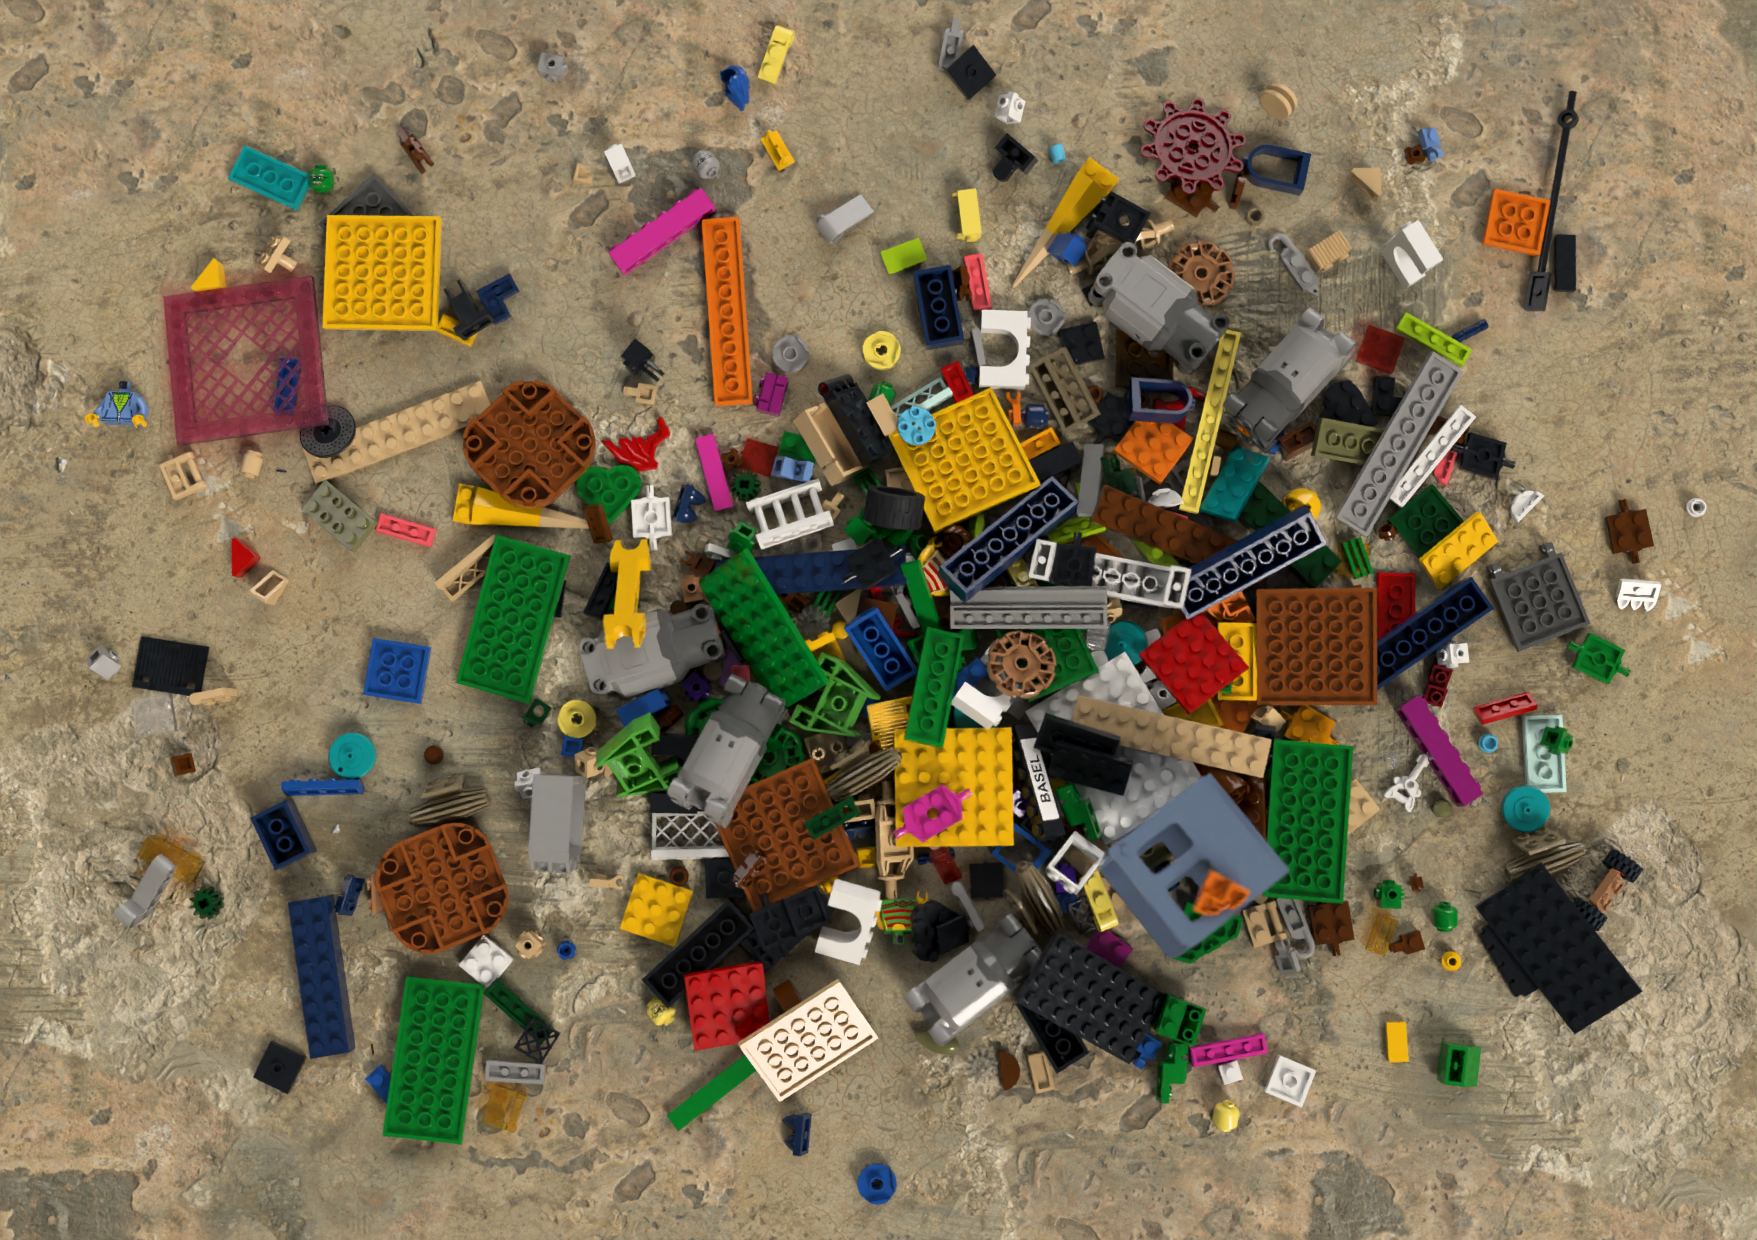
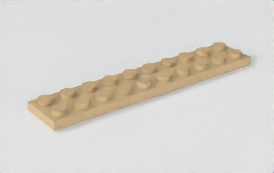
[303,381,491,485]
[1072,696,1272,778]

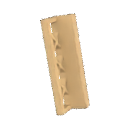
[434,534,496,602]

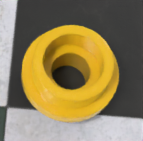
[1441,951,1461,971]

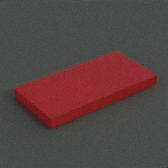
[1376,572,1416,639]

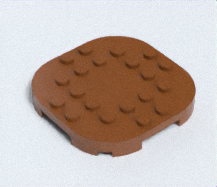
[463,380,596,509]
[376,823,508,954]

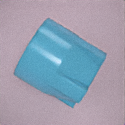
[1048,144,1066,164]

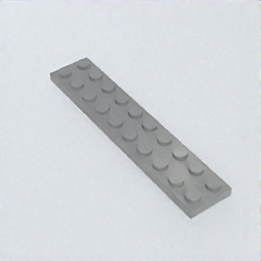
[1333,351,1463,537]

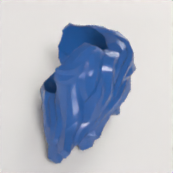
[720,65,750,111]

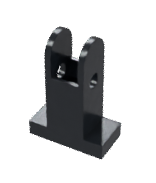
[444,279,496,341]

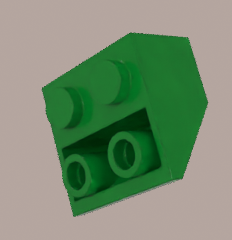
[1154,993,1207,1047]
[1437,1041,1481,1087]

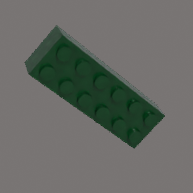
[1238,481,1342,588]

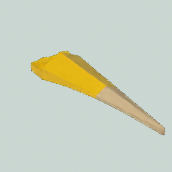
[1013,157,1119,288]
[452,484,589,529]

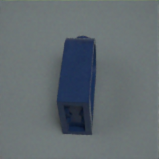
[1242,145,1311,196]
[1127,377,1195,423]

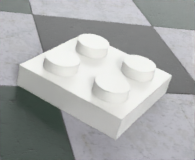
[459,934,515,988]
[1264,1054,1316,1107]

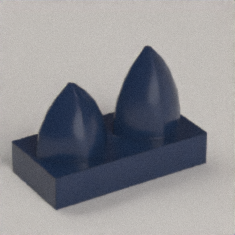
[671,484,707,523]
[782,1113,812,1157]

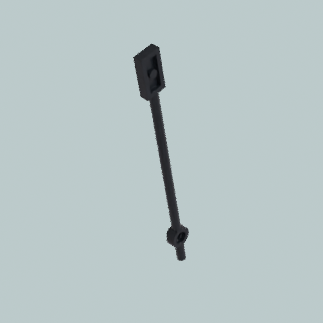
[1524,91,1579,311]

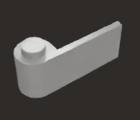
[815,194,874,245]

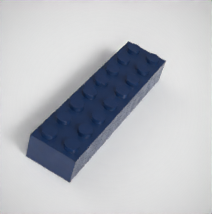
[938,476,1079,603]
[1181,505,1327,620]
[1377,577,1494,690]
[288,894,356,1059]

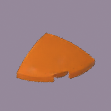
[1207,590,1256,623]
[1193,869,1251,915]

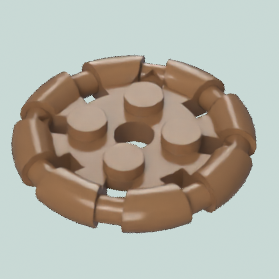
[1167,241,1235,308]
[986,630,1057,699]

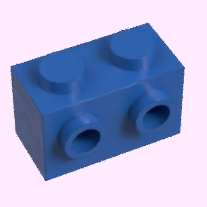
[1047,232,1088,266]

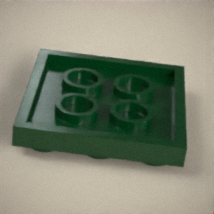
[1386,484,1464,559]

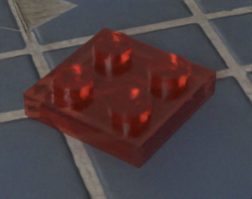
[1355,325,1405,374]

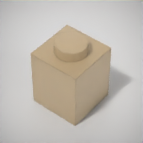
[1250,705,1286,733]

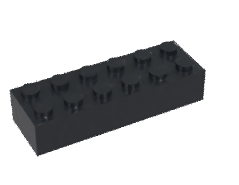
[641,898,755,1009]

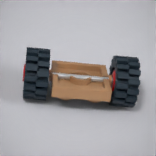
[1573,849,1643,931]

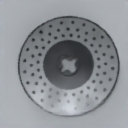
[300,405,356,458]

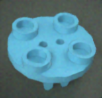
[897,406,936,446]

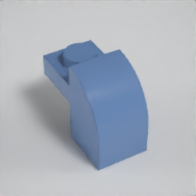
[771,456,814,484]

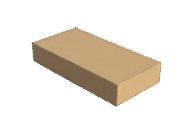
[866,393,898,437]
[1026,1050,1055,1094]

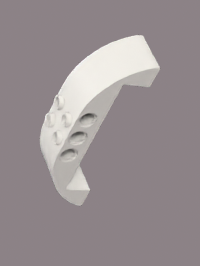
[1028,539,1191,609]

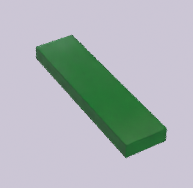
[901,560,942,634]

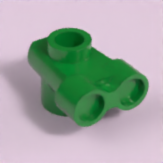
[909,533,929,561]

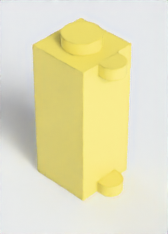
[951,189,982,242]

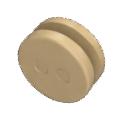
[1260,83,1298,120]

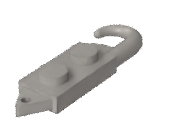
[1268,233,1319,297]
[1275,898,1315,959]

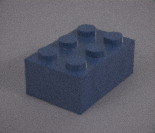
[250,800,317,870]

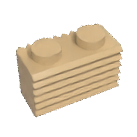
[1305,230,1352,272]

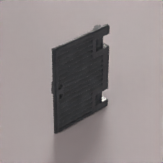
[132,636,209,696]

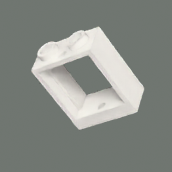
[1045,831,1105,895]

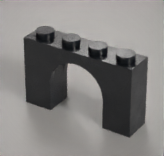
[650,733,699,814]

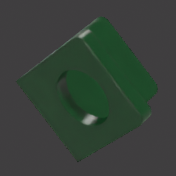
[520,698,552,728]

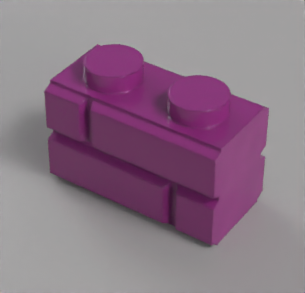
[754,372,789,417]

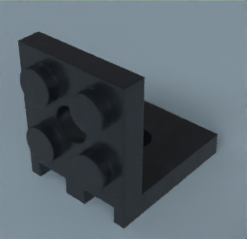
[1085,191,1151,244]

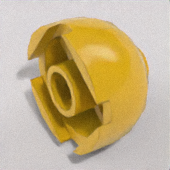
[1282,487,1321,520]

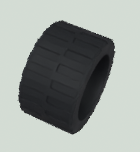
[863,486,925,530]

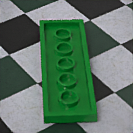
[904,627,964,749]

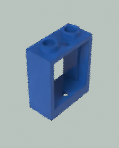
[616,689,672,727]
[990,822,1051,872]

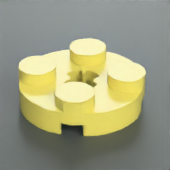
[863,331,901,370]
[558,700,597,738]

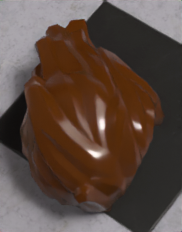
[941,523,971,559]

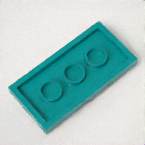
[228,145,310,211]
[1200,446,1270,523]

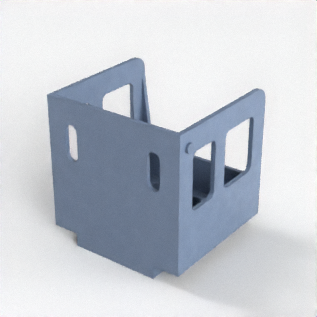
[1097,773,1290,958]

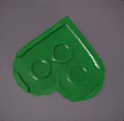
[576,465,642,525]

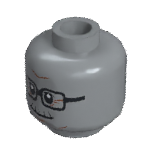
[692,150,720,179]

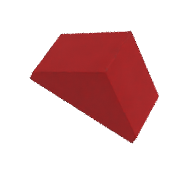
[231,538,261,578]

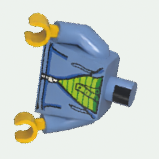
[85,381,150,428]

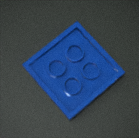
[363,638,432,704]

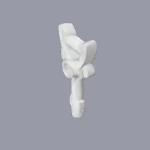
[1383,754,1429,812]

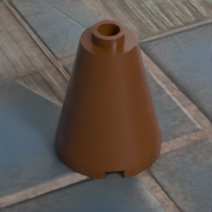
[1200,764,1250,804]

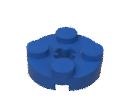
[858,1163,897,1205]

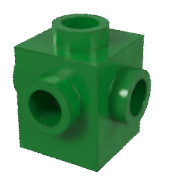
[727,521,758,553]
[1540,726,1573,756]
[1374,880,1404,909]

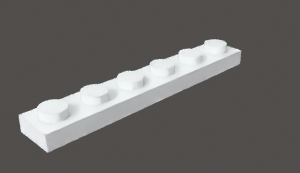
[1390,405,1476,508]

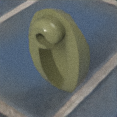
[916,1029,959,1054]

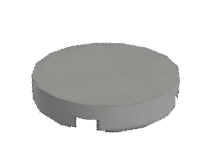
[1027,298,1065,337]
[772,335,809,374]

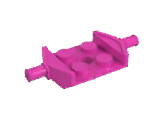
[893,785,973,842]

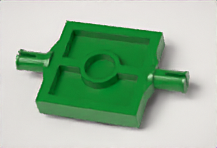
[1567,633,1631,685]

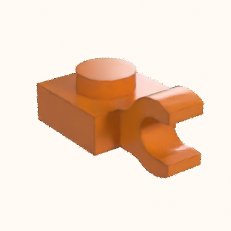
[1006,391,1021,426]

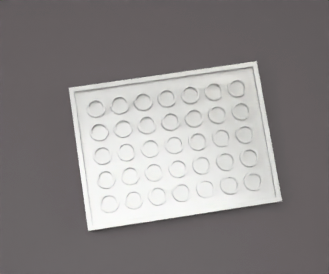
[1025,652,1202,845]

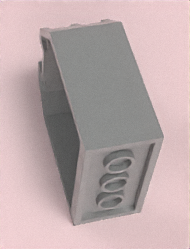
[528,773,587,874]

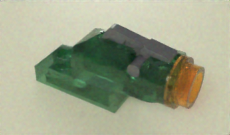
[1100,454,1146,501]

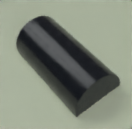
[1015,1002,1090,1074]

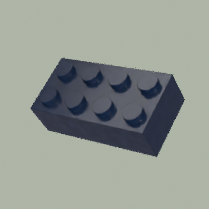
[913,265,964,351]

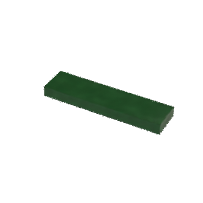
[483,977,554,1045]

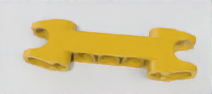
[603,538,652,649]

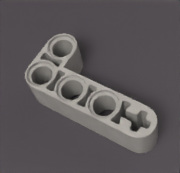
[114,854,177,928]

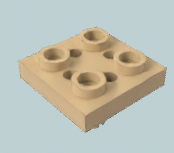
[257,235,297,273]

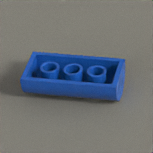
[844,606,917,692]

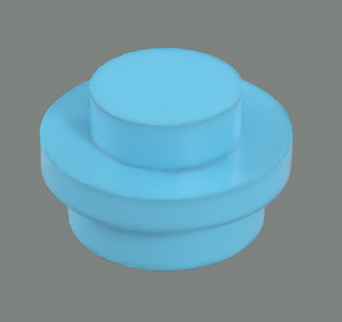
[1478,734,1498,753]

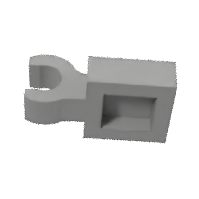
[1275,937,1301,975]

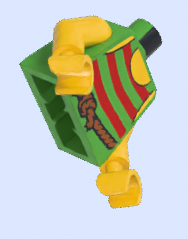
[874,891,928,945]

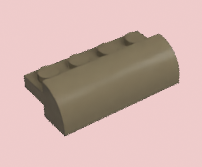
[1030,347,1101,433]

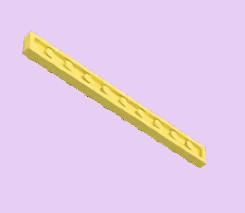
[1179,330,1241,514]

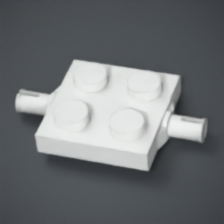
[631,485,672,551]

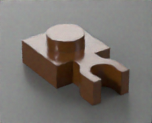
[680,550,715,577]

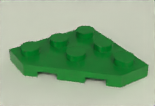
[1172,901,1243,964]

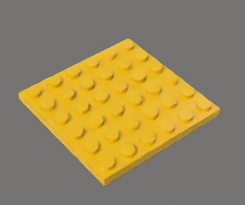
[322,215,442,331]
[888,387,1040,534]
[894,728,1014,847]

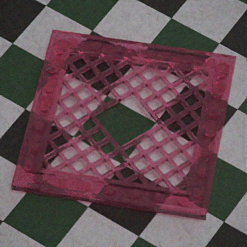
[163,275,329,446]

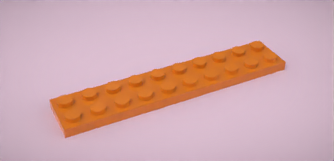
[702,217,753,407]

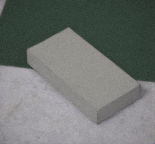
[971,328,986,370]

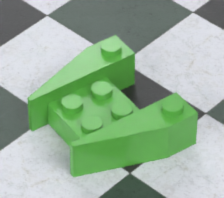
[789,652,881,738]
[596,713,684,797]

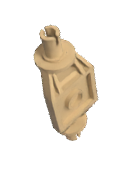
[1066,219,1174,276]
[874,781,914,899]

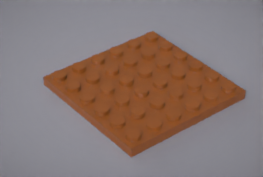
[1256,588,1377,705]
[715,758,861,912]

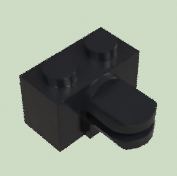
[993,133,1039,182]
[621,339,665,383]

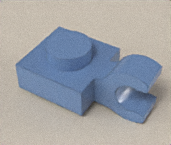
[1417,128,1443,162]

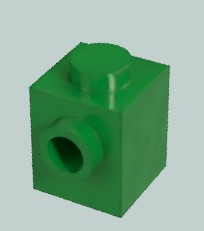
[844,515,877,546]

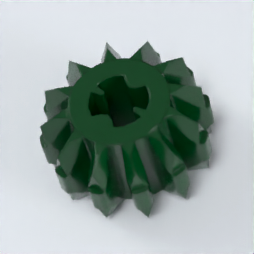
[729,469,761,502]
[189,886,225,919]

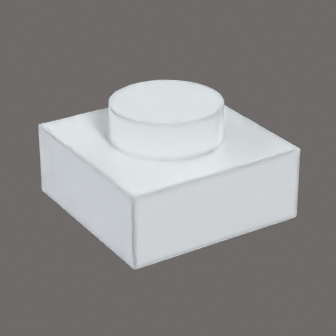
[1217,1059,1243,1085]

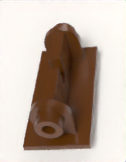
[732,849,769,889]

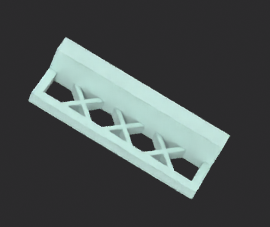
[887,377,953,436]

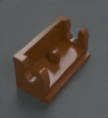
[1278,421,1316,462]

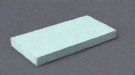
[1521,715,1567,793]

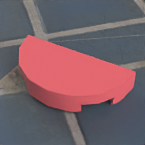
[1432,449,1458,486]

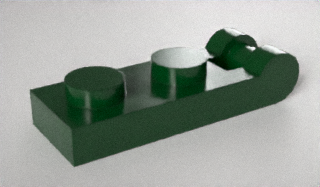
[804,796,862,840]

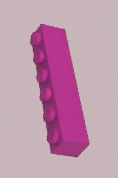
[609,188,716,276]

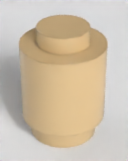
[239,450,263,480]

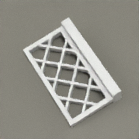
[651,811,730,860]

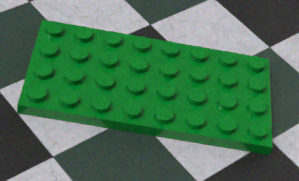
[456,535,571,704]
[698,548,830,708]
[1262,739,1353,904]
[382,976,485,1144]

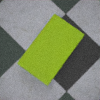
[880,237,928,275]

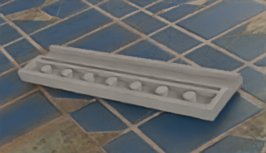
[950,586,1107,629]

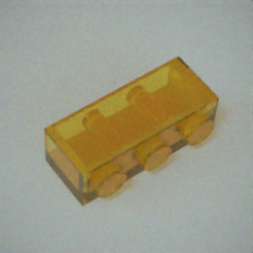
[137,833,206,883]

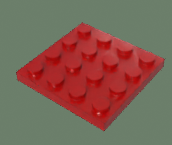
[1138,612,1249,715]
[684,961,770,1051]

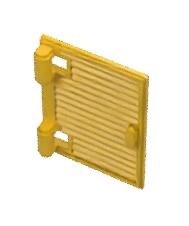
[867,696,912,749]

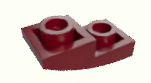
[1423,663,1453,708]

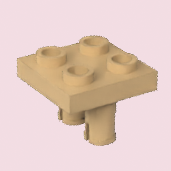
[804,733,849,774]

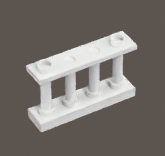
[746,478,834,550]

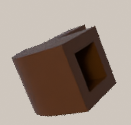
[773,979,802,1013]

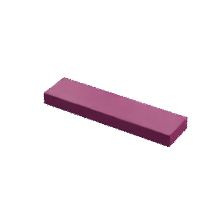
[695,434,734,512]
[1188,1033,1268,1067]

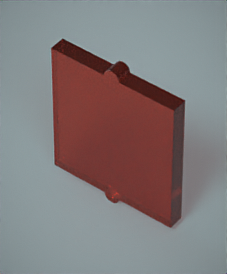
[738,438,779,477]

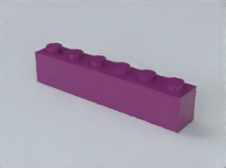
[1394,695,1483,807]

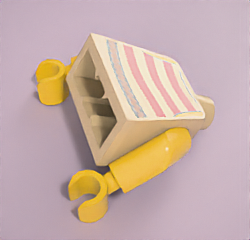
[917,536,950,596]

